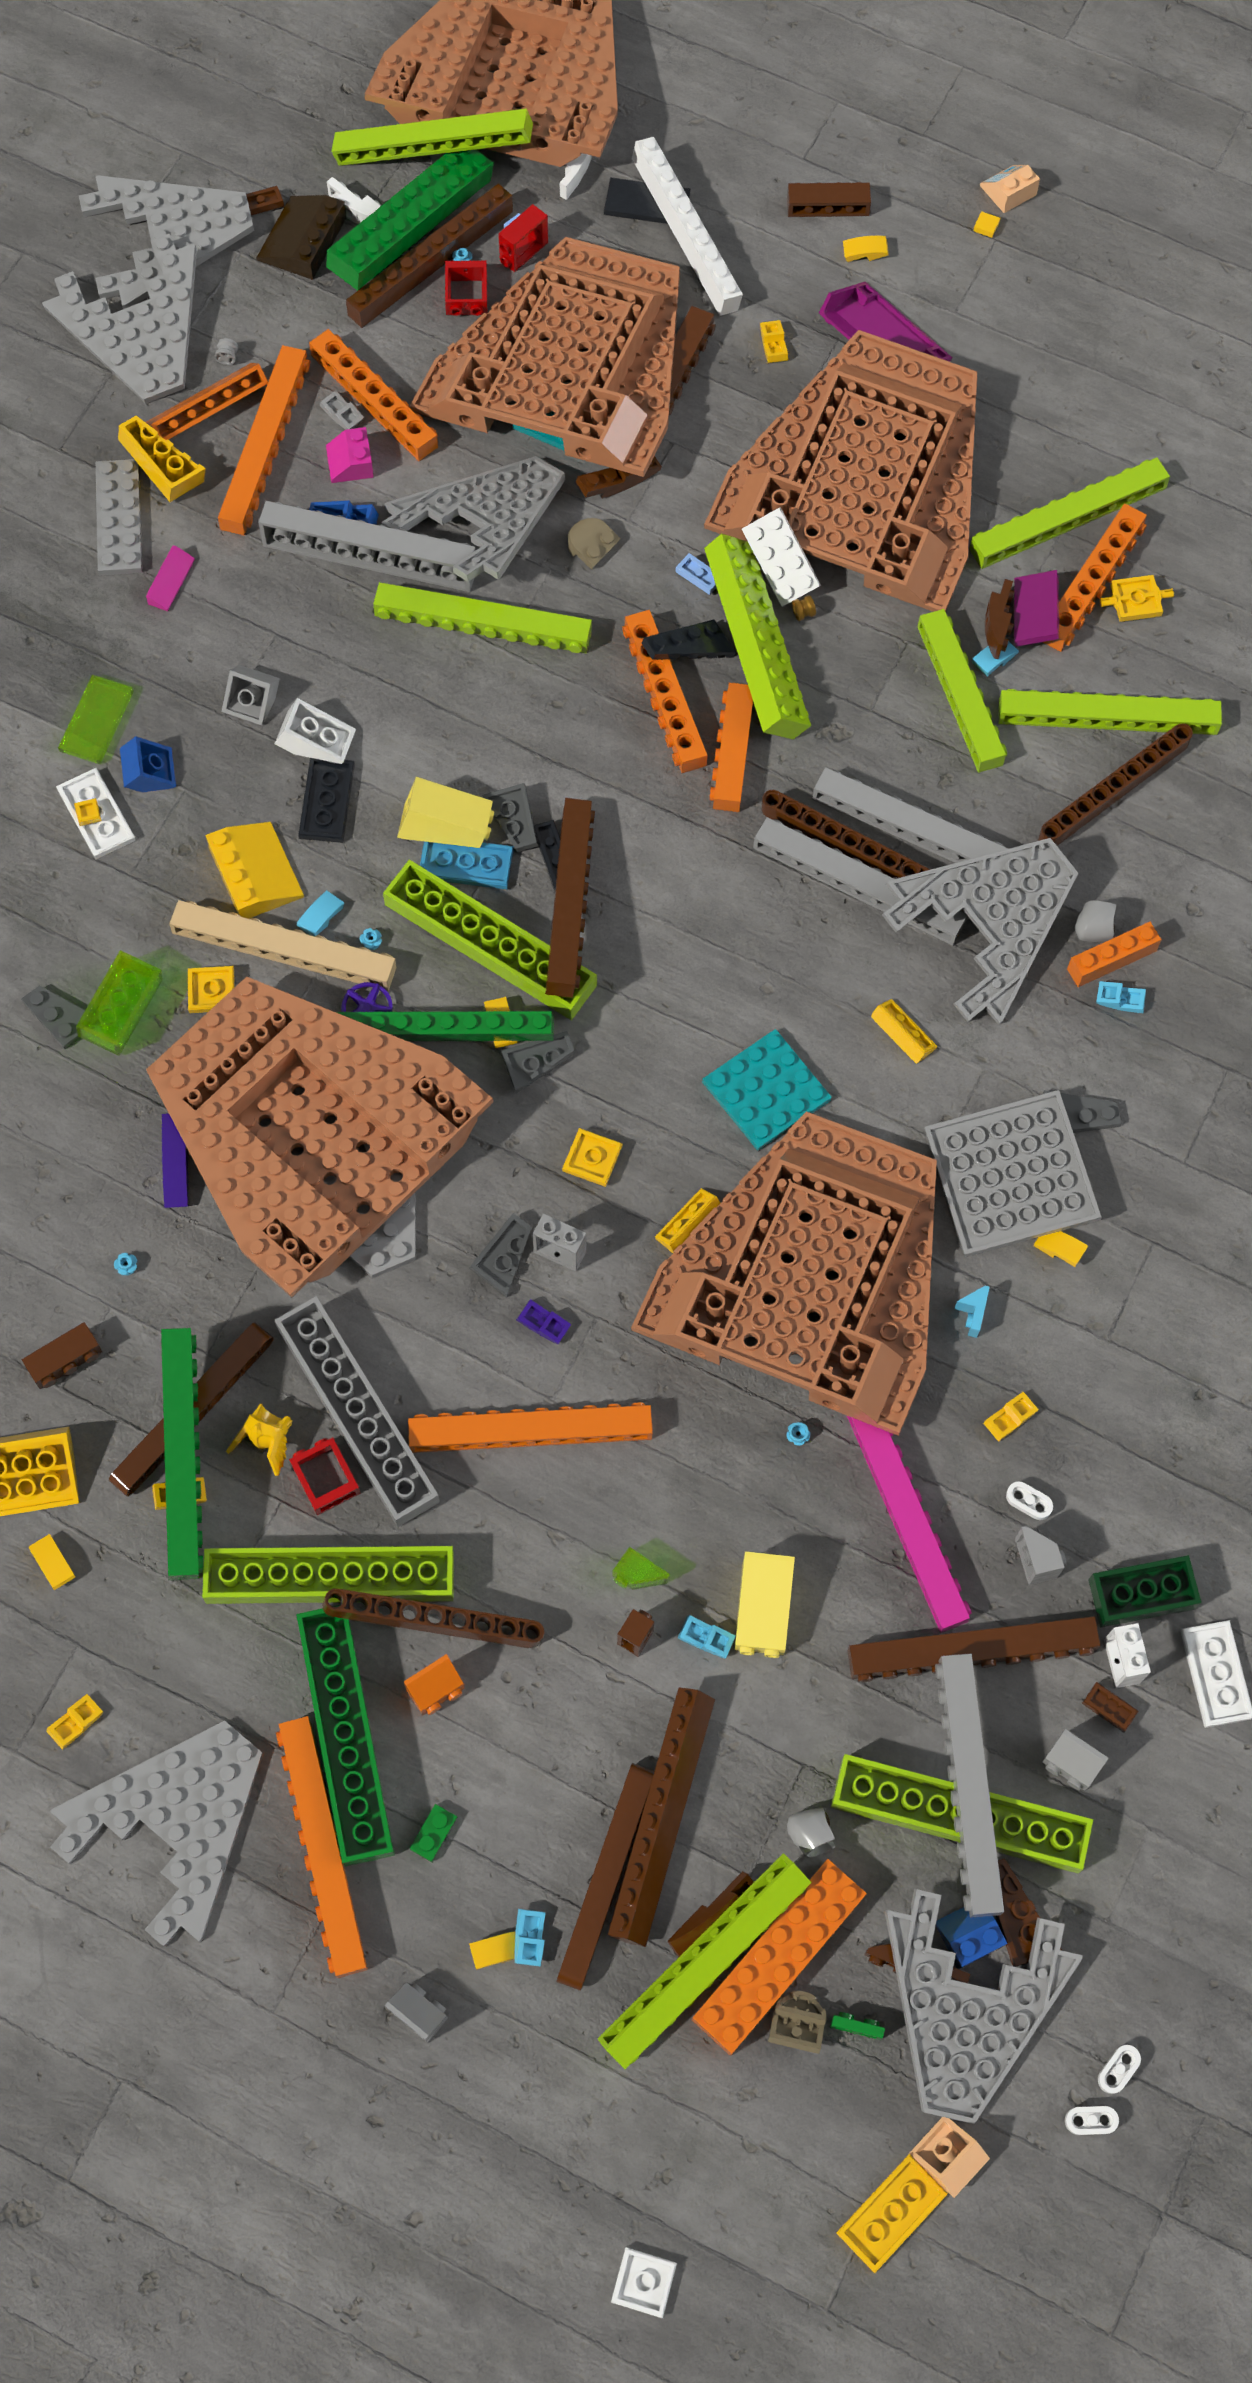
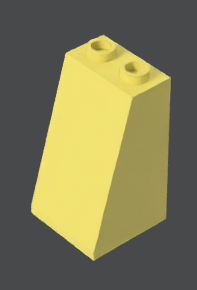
[397,777,494,848]
[734,1552,795,1658]

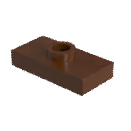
[1082,1682,1138,1733]

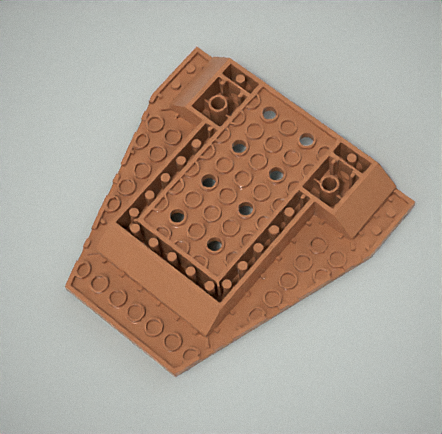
[365,0,618,167]
[410,237,680,477]
[704,330,977,612]
[146,977,493,1298]
[631,1111,937,1436]

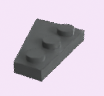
[21,985,101,1049]

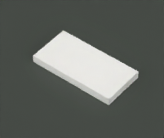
[56,768,136,860]
[1180,1620,1252,1728]

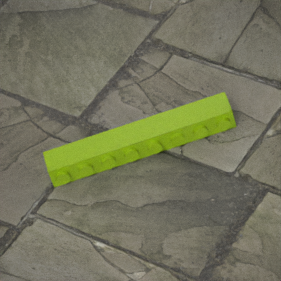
[917,609,1007,773]

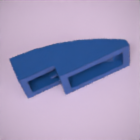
[309,500,379,525]

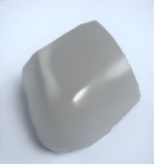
[1075,901,1116,942]
[787,1808,835,1858]

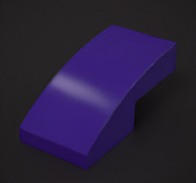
[516,1299,571,1344]

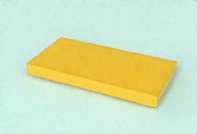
[836,2154,948,2273]

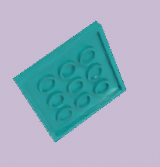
[702,1029,832,1151]

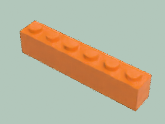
[146,363,268,440]
[709,683,753,812]

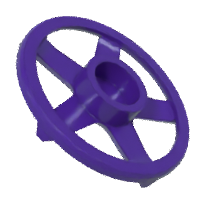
[341,982,393,1012]

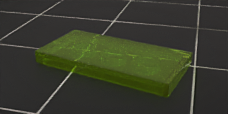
[58,675,134,764]

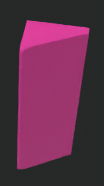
[146,545,195,611]

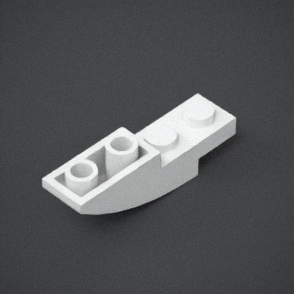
[327,177,381,224]

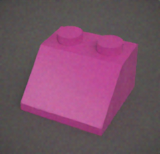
[326,427,374,483]

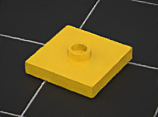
[188,966,235,1013]
[562,1128,623,1187]

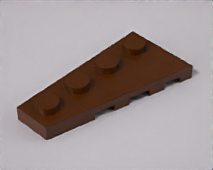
[996,1858,1063,1967]

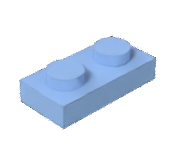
[676,553,717,595]

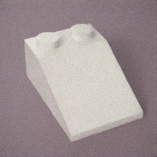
[275,698,356,764]

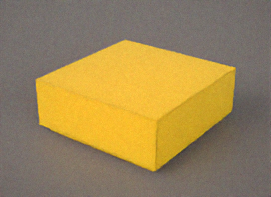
[973,211,1000,238]
[74,798,102,826]

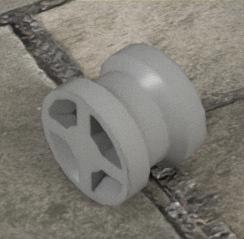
[215,338,239,365]

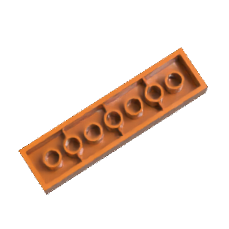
[692,1859,867,2056]

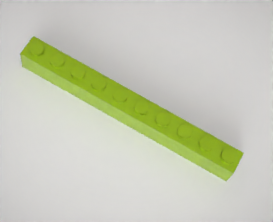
[332,109,533,166]
[969,457,1170,569]
[373,582,592,654]
[998,689,1222,735]
[597,1853,812,2069]

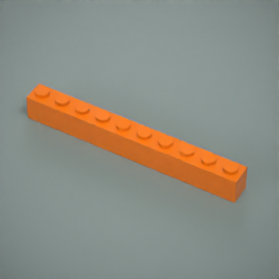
[218,345,310,536]
[408,1402,652,1453]
[276,1716,368,1978]

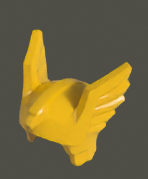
[226,1404,292,1476]

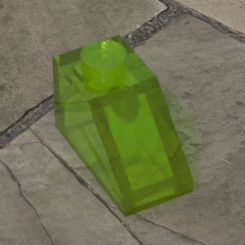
[612,1547,670,1590]

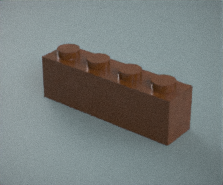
[787,182,871,217]

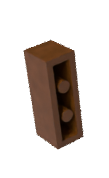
[21,1322,102,1389]

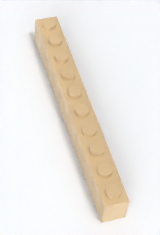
[169,900,397,991]

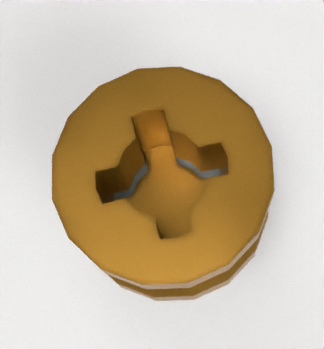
[792,595,816,621]

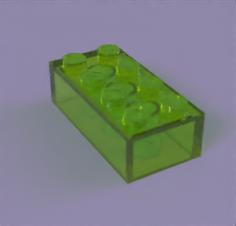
[76,950,163,1056]

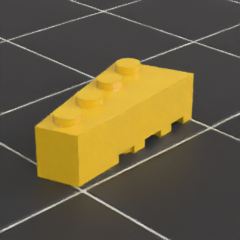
[118,416,206,502]

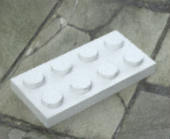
[742,507,821,607]

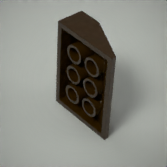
[256,195,347,280]

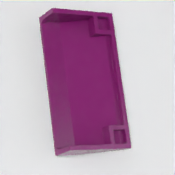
[819,282,953,362]

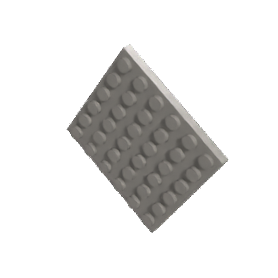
[924,1090,1102,1257]

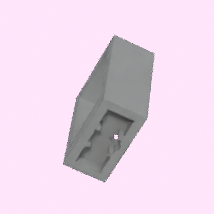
[533,1214,586,1272]

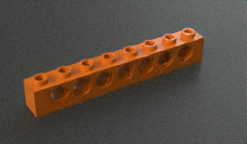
[309,329,438,461]
[1043,503,1147,652]
[622,609,708,773]

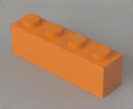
[1067,922,1162,987]

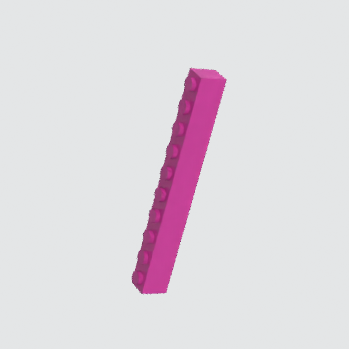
[846,1415,971,1633]

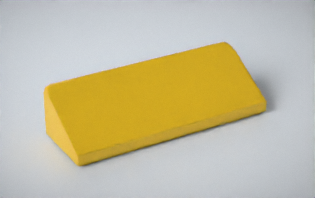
[871,999,937,1064]
[655,1188,721,1253]

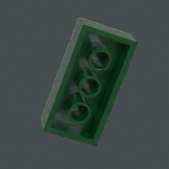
[1088,1555,1202,1628]

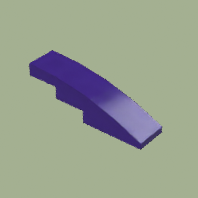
[162,1114,189,1208]

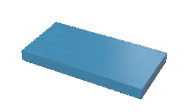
[420,841,514,890]

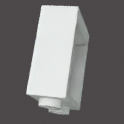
[1104,1623,1151,1688]

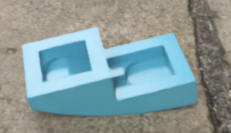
[972,641,1019,677]
[296,891,344,937]
[1096,981,1146,1013]
[678,1615,735,1659]
[515,1908,545,1966]

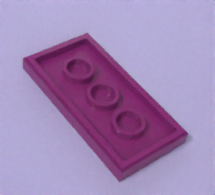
[1014,570,1059,647]

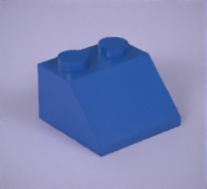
[120,736,176,792]
[936,1907,1008,1969]

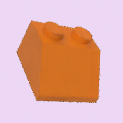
[404,1654,465,1716]

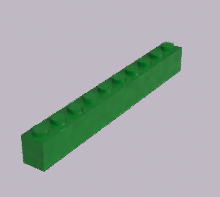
[336,1011,554,1041]

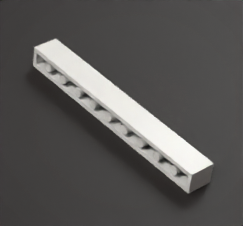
[632,137,743,316]

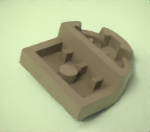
[567,518,621,569]
[768,1991,826,2054]

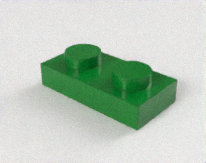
[410,1804,458,1863]
[830,2012,885,2040]

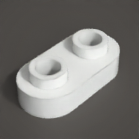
[1006,1482,1053,1520]
[1098,2045,1141,2094]
[1065,2106,1119,2135]

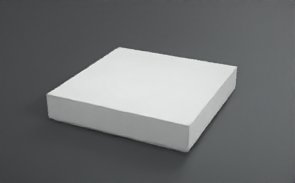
[611,2247,677,2318]

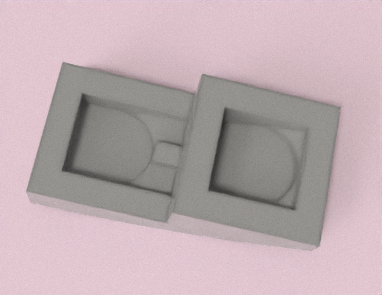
[320,390,364,430]

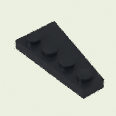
[642,619,736,660]

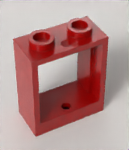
[498,204,548,272]
[445,260,488,316]
[289,1437,361,1516]

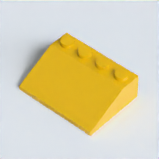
[205,822,304,919]
[0,1427,79,1516]

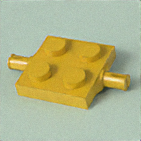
[1100,575,1174,622]

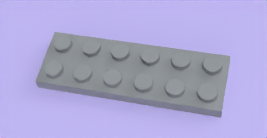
[95,459,142,576]

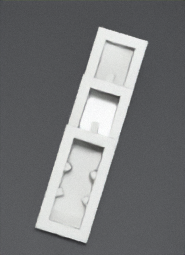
[560,153,592,200]

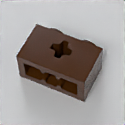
[617,1609,654,1657]

